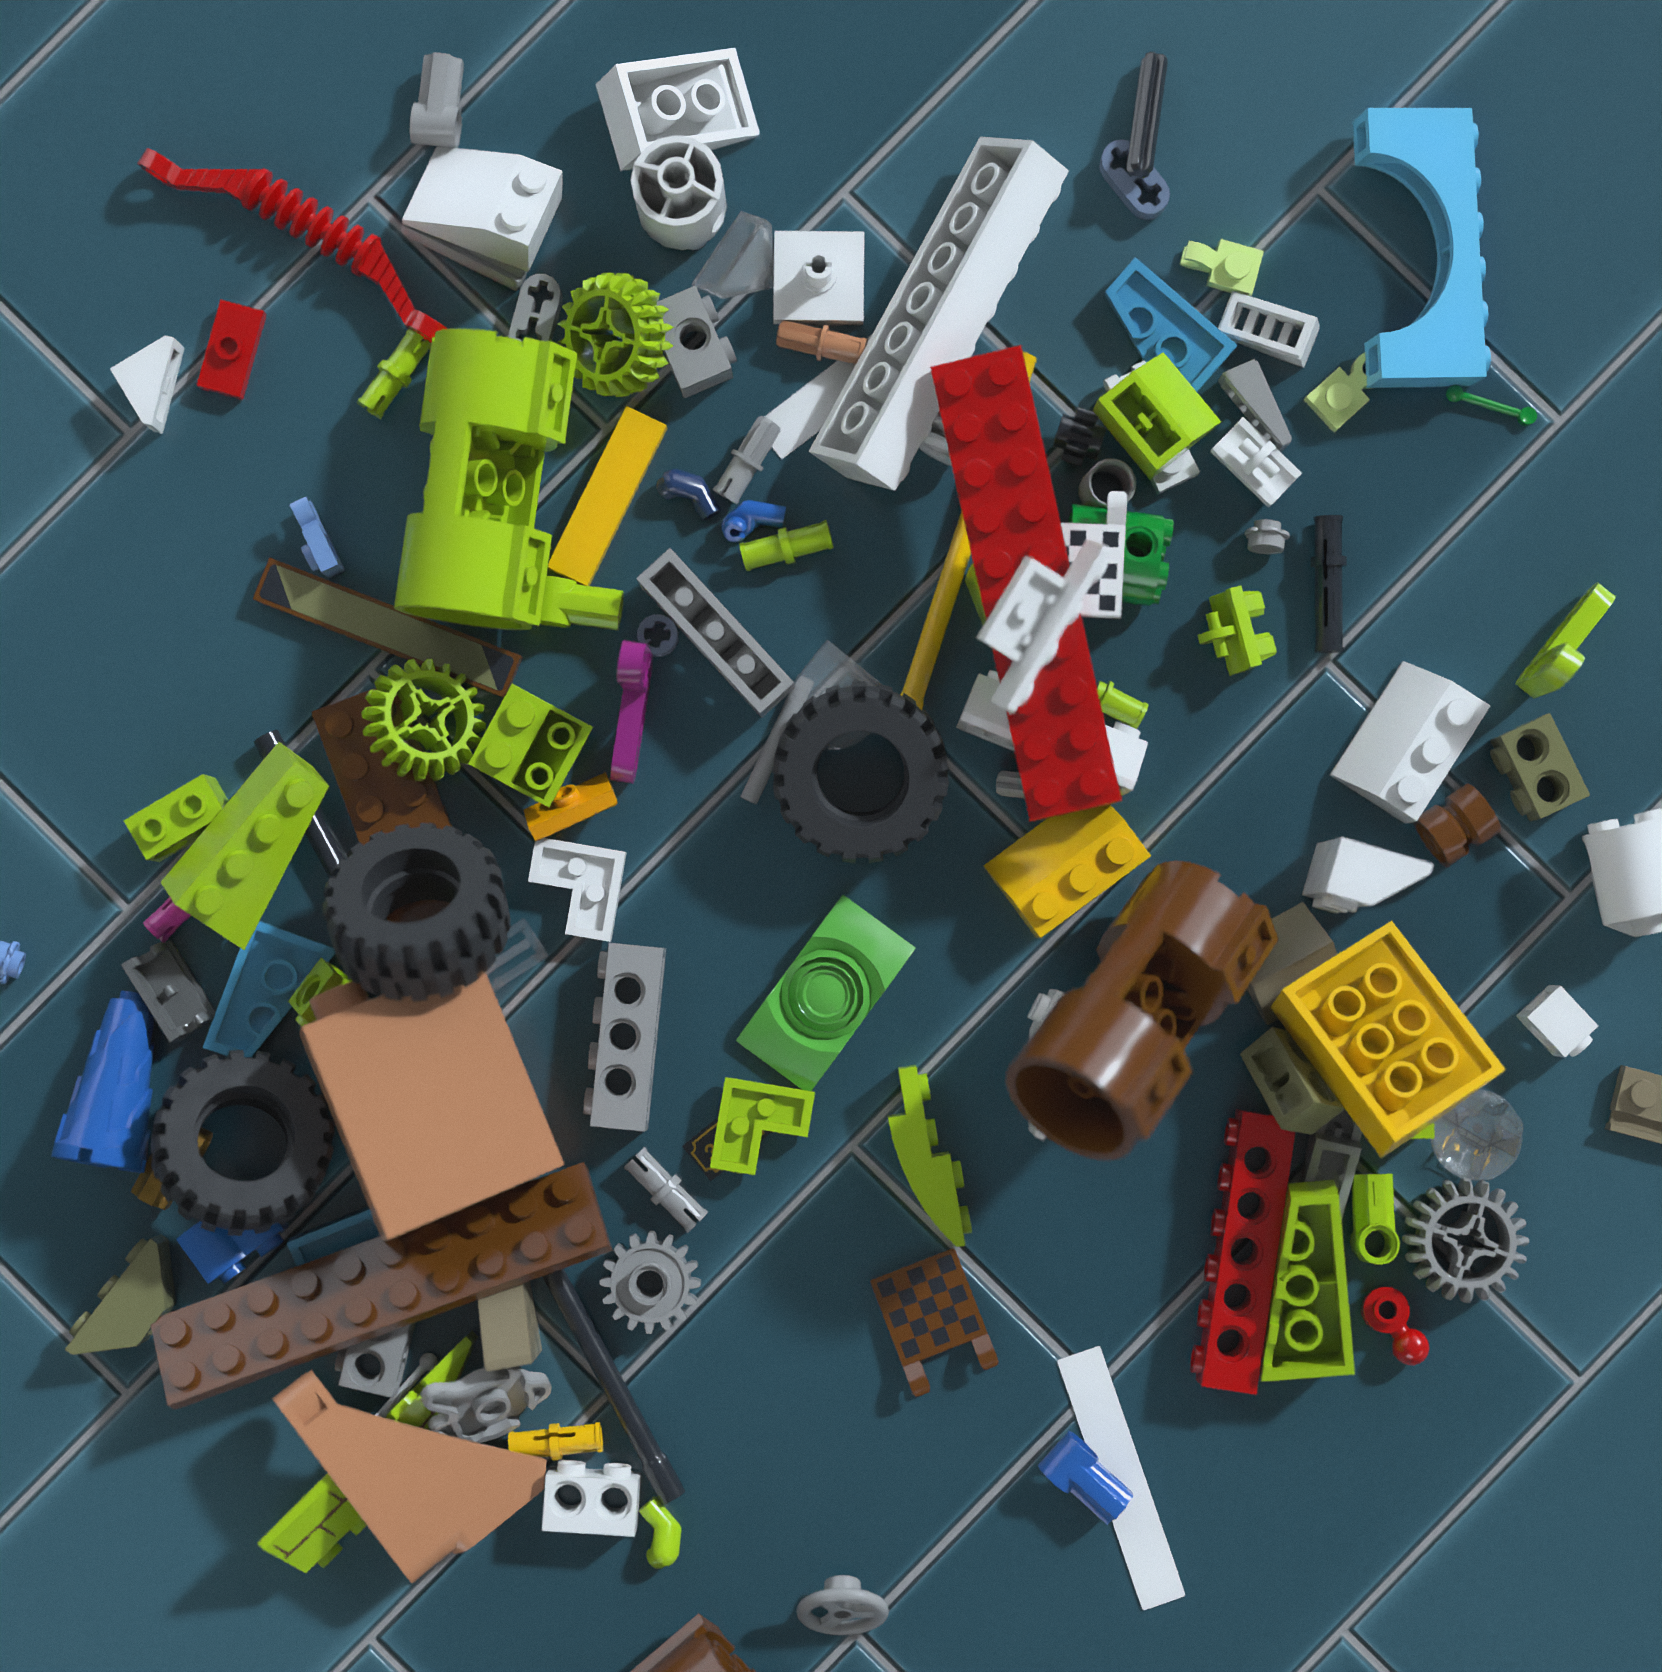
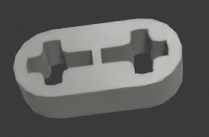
[509,274,563,341]

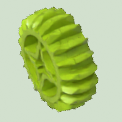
[557,273,674,397]
[361,659,486,781]

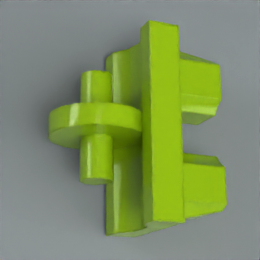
[1197,586,1277,676]

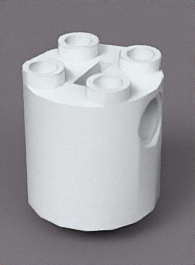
[631,135,727,250]
[1582,808,1662,937]

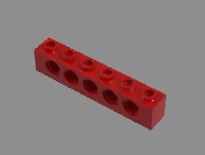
[1190,1109,1295,1395]

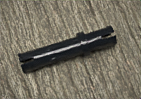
[1310,515,1347,653]

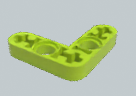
[1515,583,1616,699]

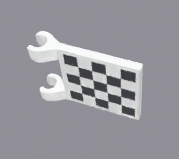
[1061,491,1127,618]

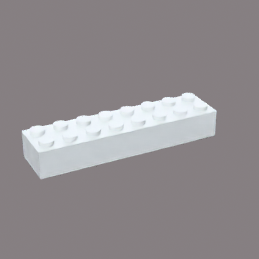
[809,137,1069,491]

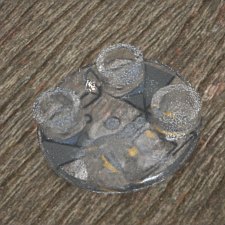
[1430,1090,1523,1181]

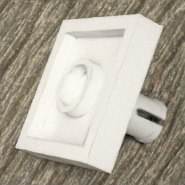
[773,231,864,325]

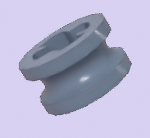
[637,614,679,657]

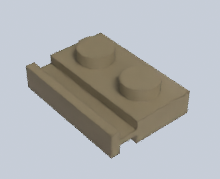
[1605,1065,1662,1144]

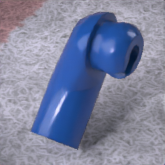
[721,500,786,543]

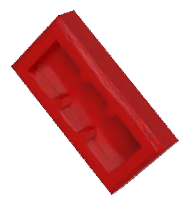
[196,299,267,400]

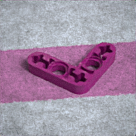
[610,641,653,784]

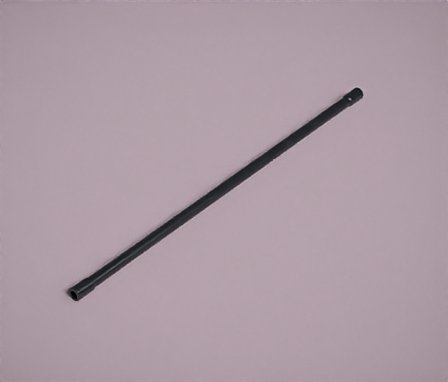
[254,730,686,1505]

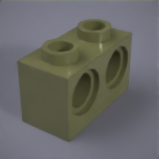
[1490,713,1590,821]
[1240,1027,1345,1135]

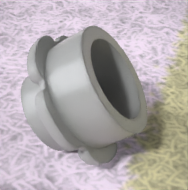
[1245,519,1290,554]

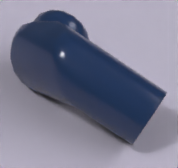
[656,468,721,521]

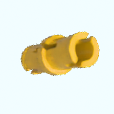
[508,1422,603,1461]

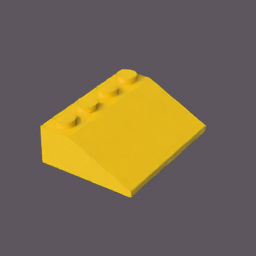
[1271,921,1505,1158]

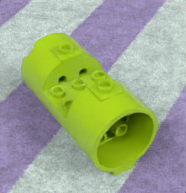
[394,329,577,630]

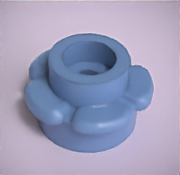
[0,940,26,984]

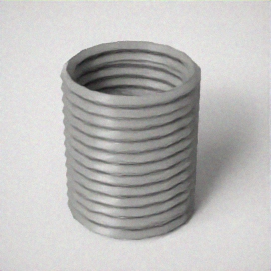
[1079,459,1136,509]

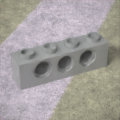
[636,548,795,718]
[583,943,666,1132]

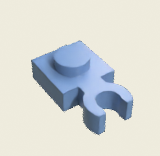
[290,497,346,579]

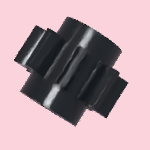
[1053,407,1106,466]

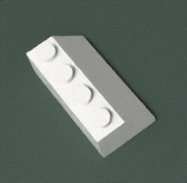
[956,670,1148,796]

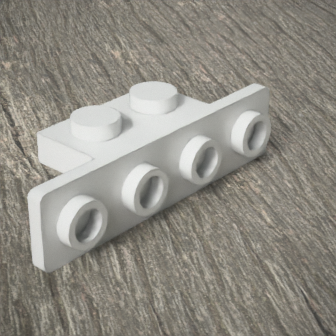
[977,540,1111,713]

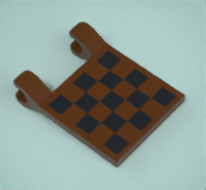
[870,1248,999,1397]

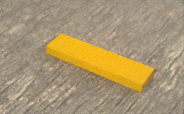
[548,406,668,586]

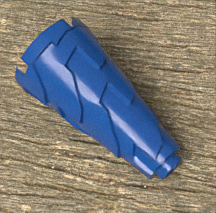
[51,991,155,1173]

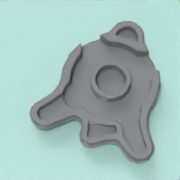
[421,1366,552,1443]

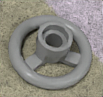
[797,1575,889,1635]

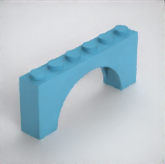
[1353,108,1491,388]

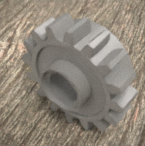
[600,1231,701,1334]

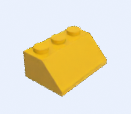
[983,804,1151,938]

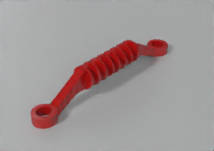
[137,148,447,343]

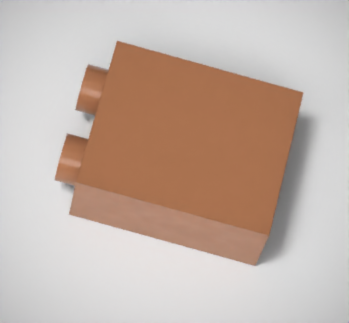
[299,971,564,1241]

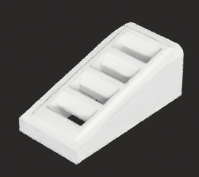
[1218,291,1320,367]

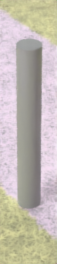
[740,675,814,805]

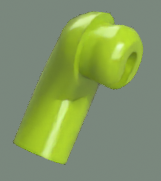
[638,1496,681,1569]

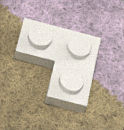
[528,838,627,942]

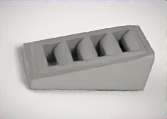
[1218,359,1292,452]

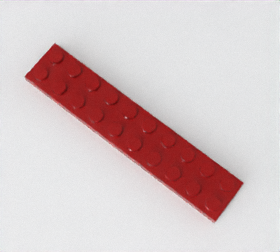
[930,345,1122,821]

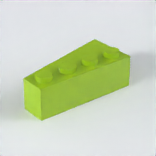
[161,742,329,950]
[1260,1180,1355,1382]

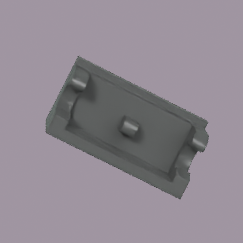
[121,940,216,1042]

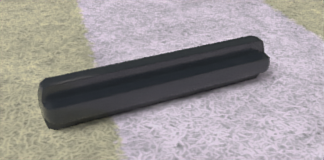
[1127,51,1168,178]

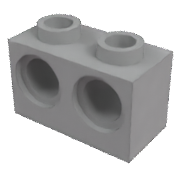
[335,1322,416,1398]

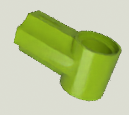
[540,576,624,630]
[1350,1174,1400,1265]

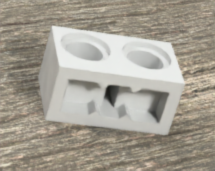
[542,1460,641,1537]

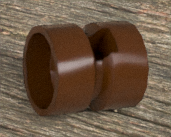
[1413,783,1501,867]

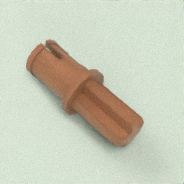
[776,320,868,364]

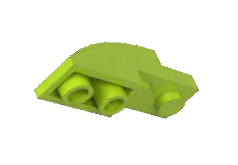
[887,1065,972,1247]

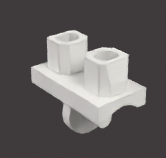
[1210,417,1302,508]

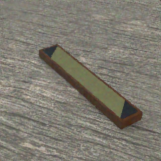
[253,557,523,698]

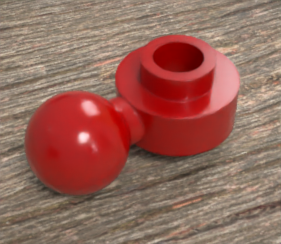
[1361,1287,1429,1366]

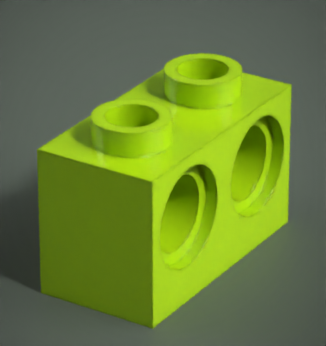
[123,774,229,862]

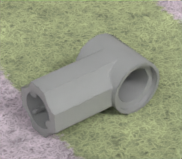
[410,52,464,148]

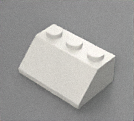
[1330,661,1490,824]
[1302,837,1433,914]

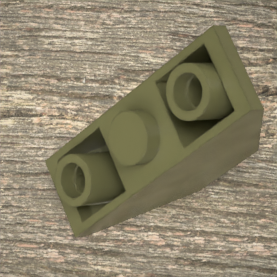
[65,1234,176,1355]

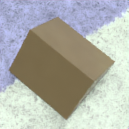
[1247,902,1338,1025]

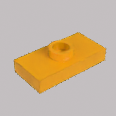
[523,772,618,841]

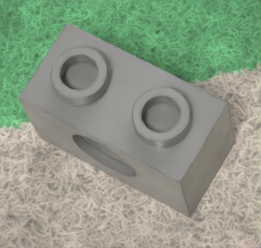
[657,285,737,398]

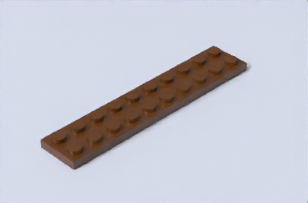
[151,1162,613,1410]

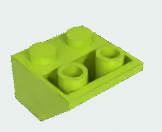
[1093,352,1221,480]
[468,684,593,808]

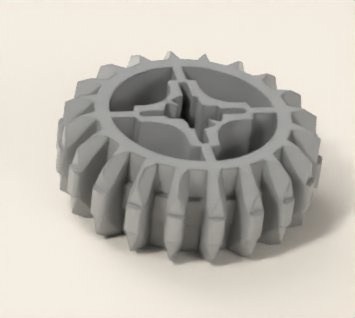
[1402,1177,1530,1303]

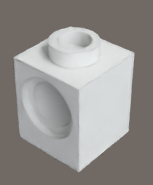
[1516,985,1598,1057]

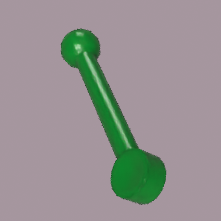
[1446,385,1537,426]

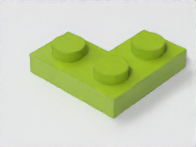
[710,1077,815,1175]

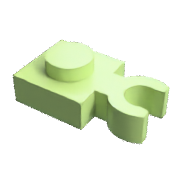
[1304,353,1371,432]

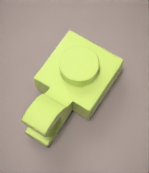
[1179,239,1264,296]

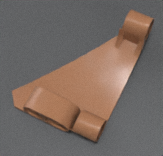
[272,1370,547,1584]

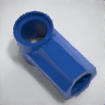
[1038,1431,1133,1525]

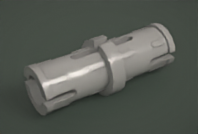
[624,1147,708,1233]

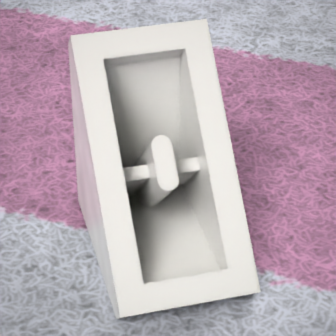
[110,336,184,434]

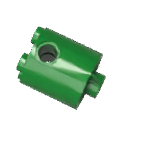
[1068,504,1173,606]

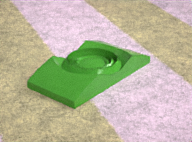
[736,895,916,1091]

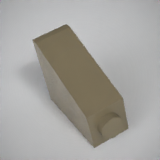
[478,1281,542,1372]

